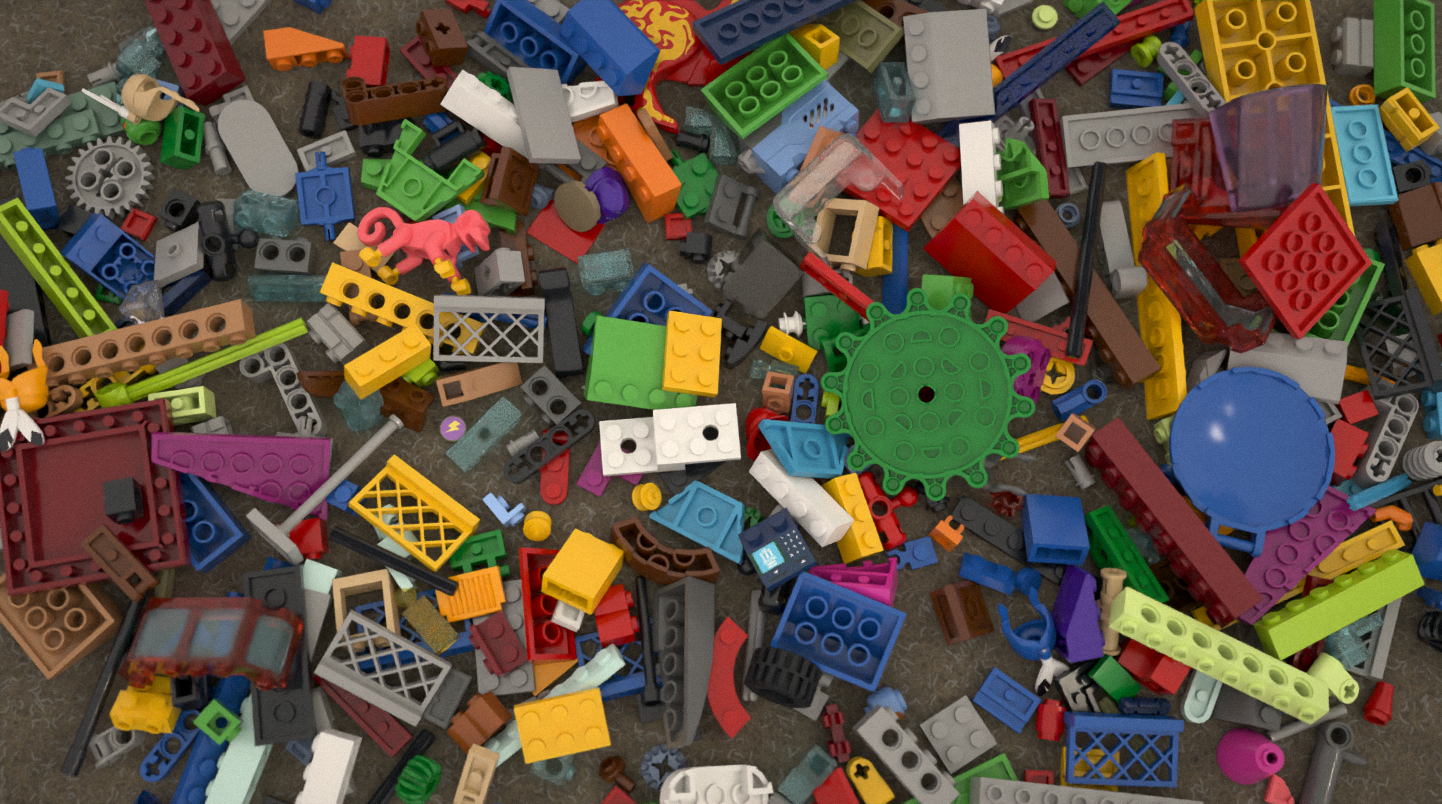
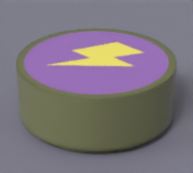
[439,415,468,443]

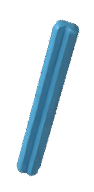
[1347,473,1412,511]

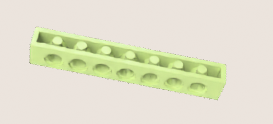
[1109,587,1329,725]

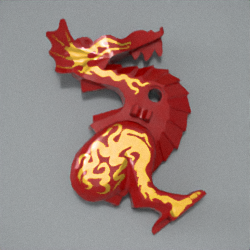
[617,0,759,135]

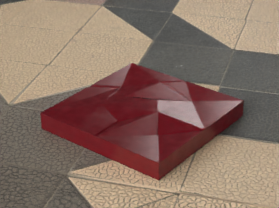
[0,398,192,597]

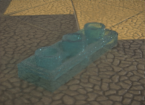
[247,275,327,302]
[445,396,523,473]

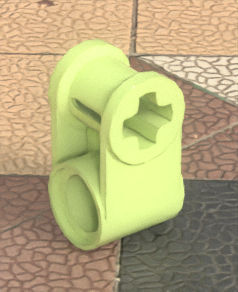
[1306,652,1359,704]

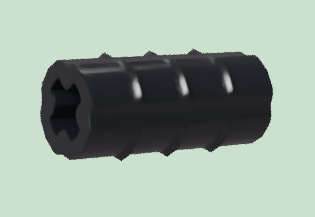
[298,82,332,139]

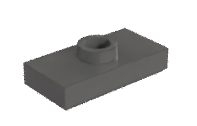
[422,666,474,729]

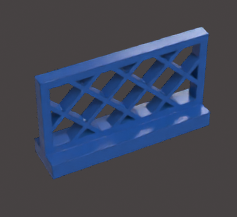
[355,589,475,674]
[575,618,663,702]
[1064,711,1184,787]

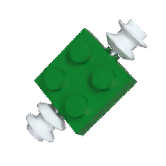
[778,294,870,350]

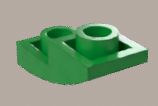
[1087,653,1141,705]

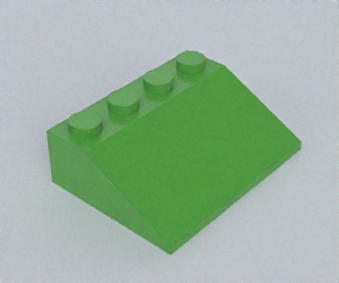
[701,33,829,139]
[583,315,698,410]

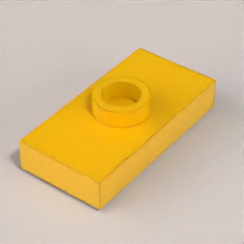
[760,326,818,374]

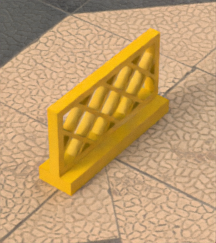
[348,454,480,572]

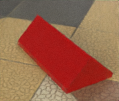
[519,547,577,666]

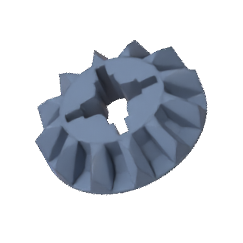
[641,744,686,790]

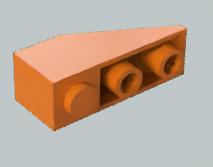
[263,27,350,71]

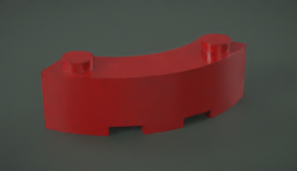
[707,617,751,739]

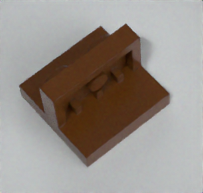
[480,147,539,216]
[930,580,995,646]

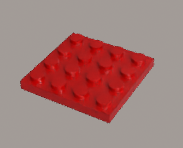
[830,102,961,232]
[1238,183,1372,339]

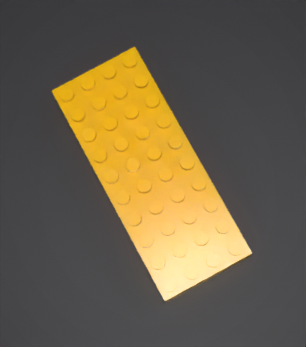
[1195,0,1355,258]

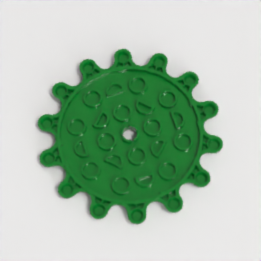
[821,288,1035,501]

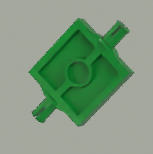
[670,149,718,220]

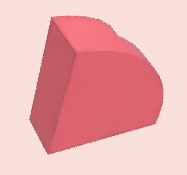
[1263,774,1294,804]

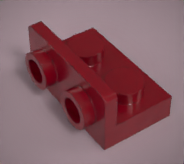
[469,610,528,677]

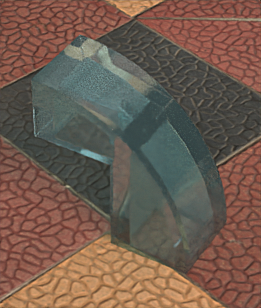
[685,106,736,166]

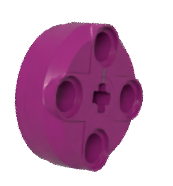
[1001,335,1051,404]

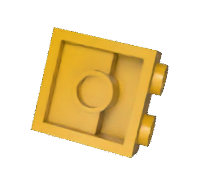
[110,674,182,734]

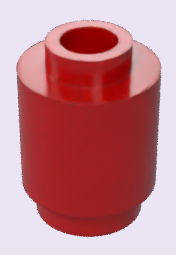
[1035,699,1067,742]

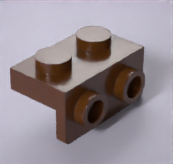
[372,378,435,433]

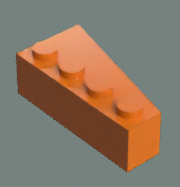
[596,103,682,224]

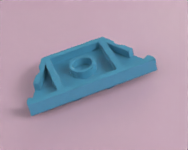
[758,419,851,479]
[649,480,745,565]

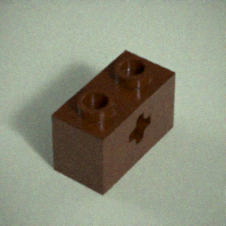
[416,8,468,66]

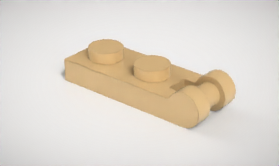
[453,743,500,804]

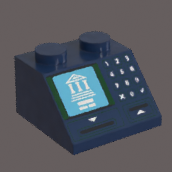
[738,507,818,592]

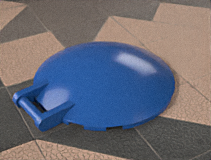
[1169,367,1335,558]

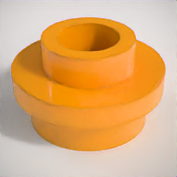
[1349,84,1376,106]

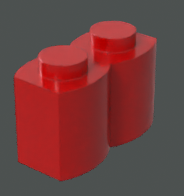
[594,583,639,649]

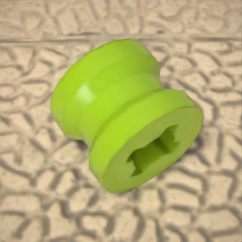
[1131,35,1162,67]

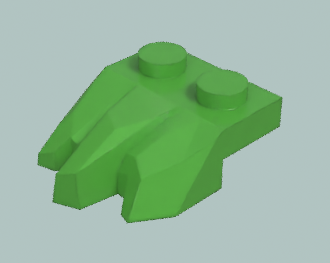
[996,138,1049,210]

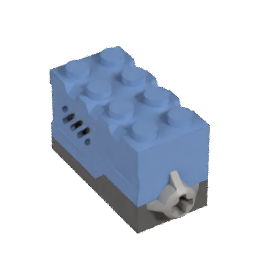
[738,80,859,198]

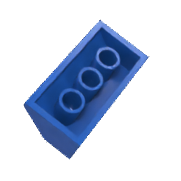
[484,0,587,86]
[559,0,660,96]

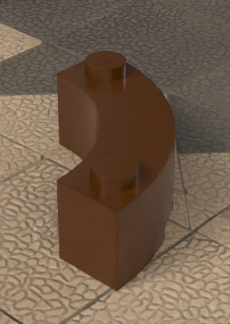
[609,516,720,586]

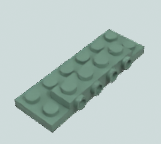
[0,81,125,171]

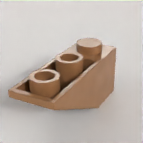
[436,362,523,407]

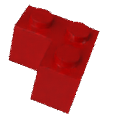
[1113,636,1191,695]

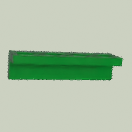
[1084,505,1169,604]

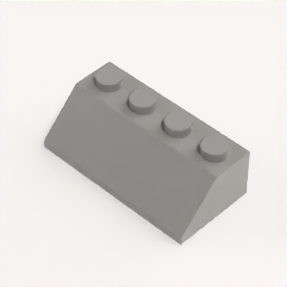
[1226,328,1348,404]

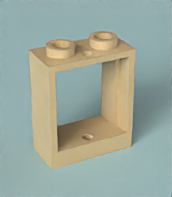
[810,197,879,272]
[332,569,401,653]

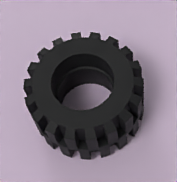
[744,647,822,708]

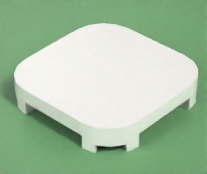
[660,765,773,804]

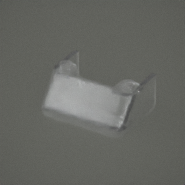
[773,134,904,267]

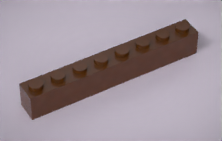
[1013,199,1161,391]

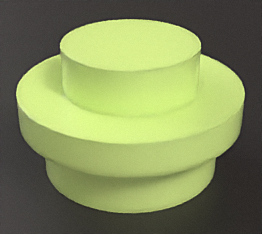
[1032,5,1058,30]

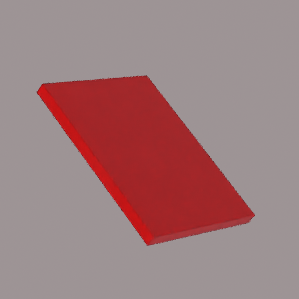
[526,199,605,265]

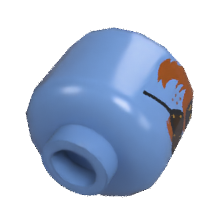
[863,686,907,722]

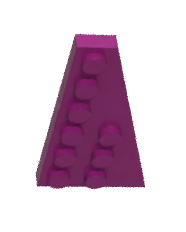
[151,432,330,521]
[1237,486,1377,626]

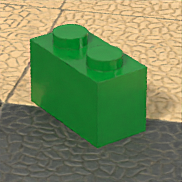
[160,106,205,170]

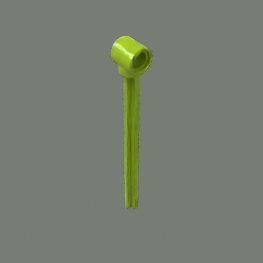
[94,317,308,408]

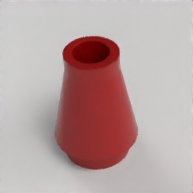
[1362,681,1394,726]

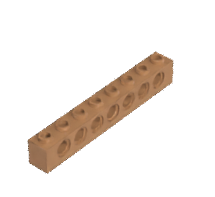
[28,299,256,391]

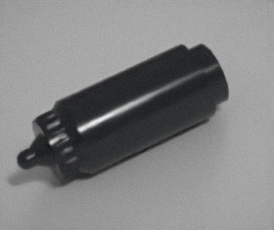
[422,118,487,175]

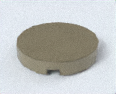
[554,180,601,232]

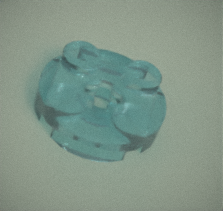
[334,380,384,432]

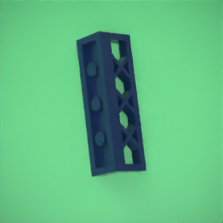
[114,269,212,329]

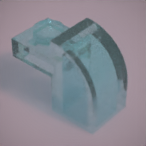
[1326,614,1385,670]
[777,744,838,804]

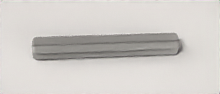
[741,590,766,701]

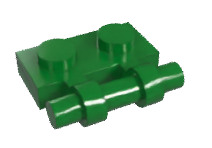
[447,529,511,577]

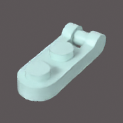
[1180,669,1223,723]

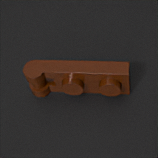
[80,524,160,603]

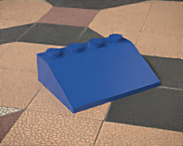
[582,262,713,355]
[770,571,907,692]

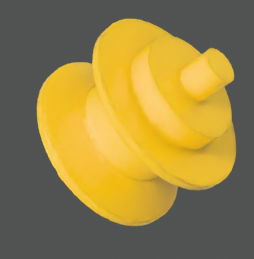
[632,483,661,511]
[523,511,552,541]

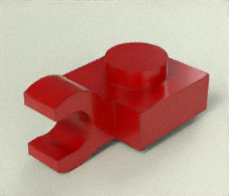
[444,0,492,19]

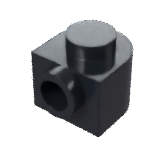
[680,232,712,264]

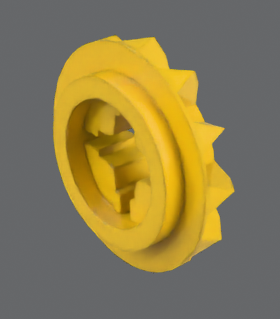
[1040,357,1075,395]

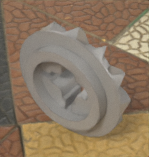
[707,249,749,291]

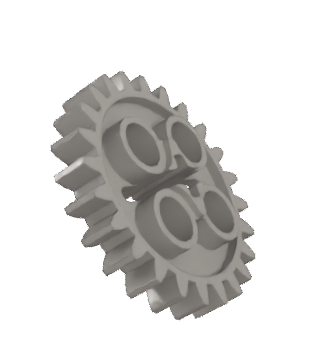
[65,136,156,220]

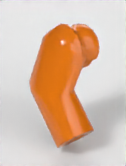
[1370,505,1414,531]

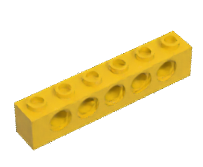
[320,263,487,355]

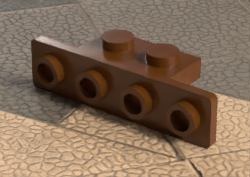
[499,221,539,297]

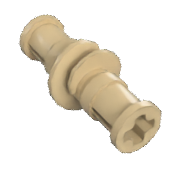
[1095,568,1127,656]

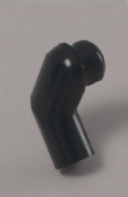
[430,346,466,372]

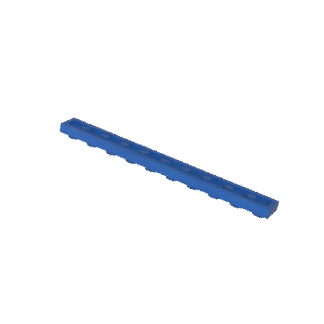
[171,557,293,804]

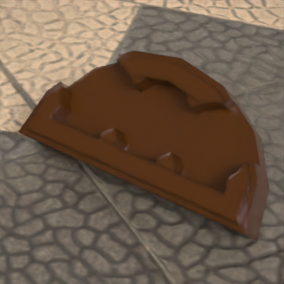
[296,371,348,399]

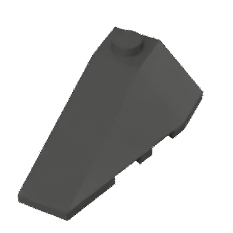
[1212,617,1284,732]

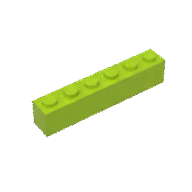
[0,198,117,338]
[1253,549,1425,661]

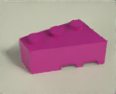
[809,557,898,607]

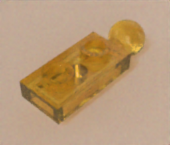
[394,587,460,656]

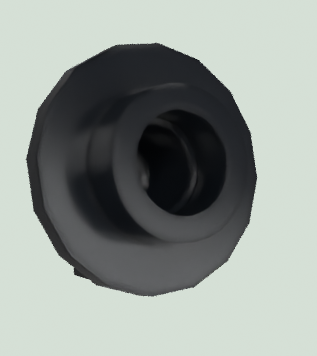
[914,481,951,514]

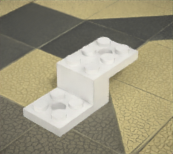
[599,403,741,477]

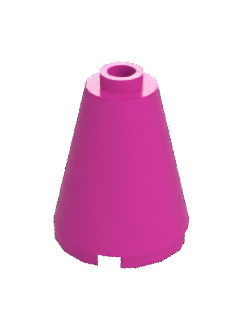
[1216,727,1284,785]

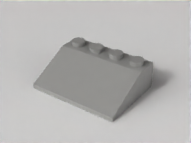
[903,9,995,125]

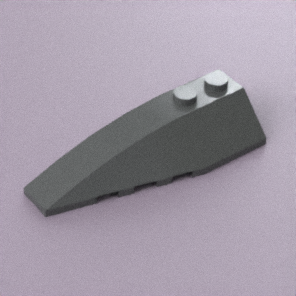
[652,576,715,750]

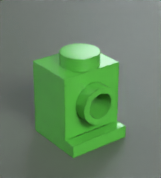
[193,698,243,745]

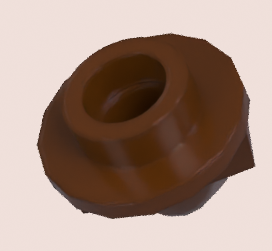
[599,756,637,793]

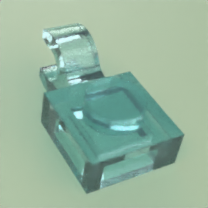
[749,359,799,389]

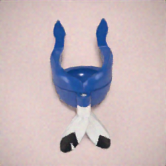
[997,586,1070,696]

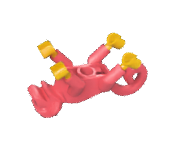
[357,207,491,295]

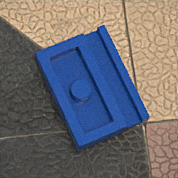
[1109,69,1163,109]
[971,667,1041,734]

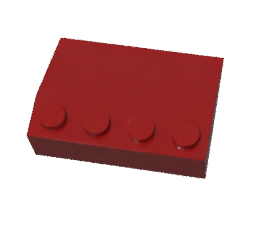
[923,191,1057,314]

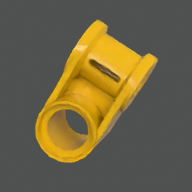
[846,756,895,804]

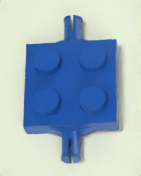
[295,151,356,241]

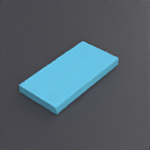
[1331,104,1398,207]

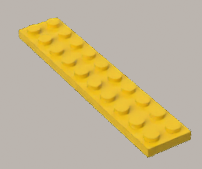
[1126,152,1187,420]

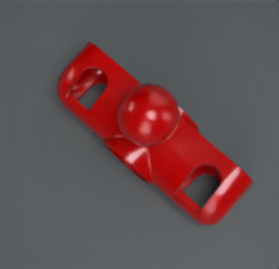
[857,471,918,551]

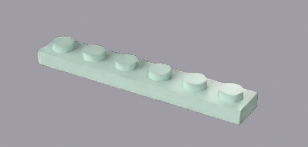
[483,643,625,767]

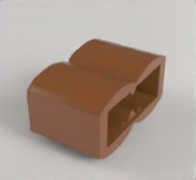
[447,691,513,756]

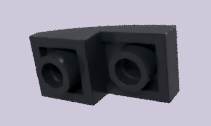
[724,319,768,370]

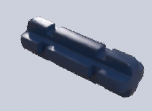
[1118,697,1171,715]

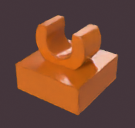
[928,515,964,552]

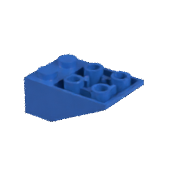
[60,213,155,307]

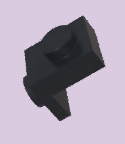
[713,299,747,341]

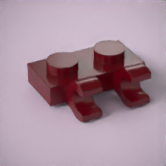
[820,704,852,763]

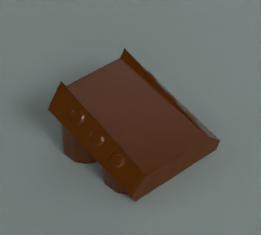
[1388,182,1442,251]

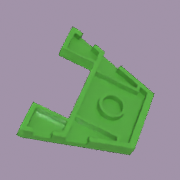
[376,119,485,223]

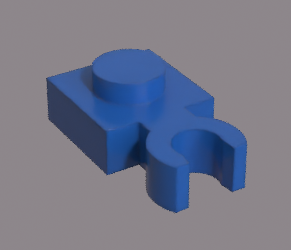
[886,536,938,571]

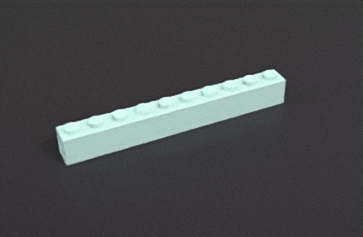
[205,559,344,804]

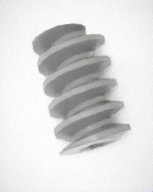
[1401,441,1442,481]

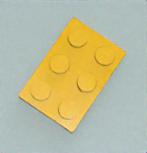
[662,311,722,398]
[514,687,611,764]

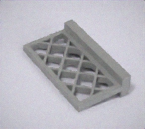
[433,294,545,363]
[1324,567,1402,681]
[314,609,452,727]

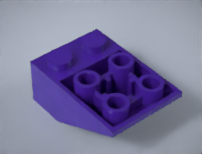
[1051,564,1105,663]

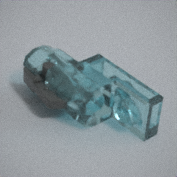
[115,26,165,106]

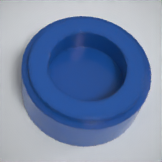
[1015,567,1041,596]

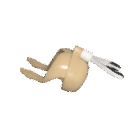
[81,74,199,124]

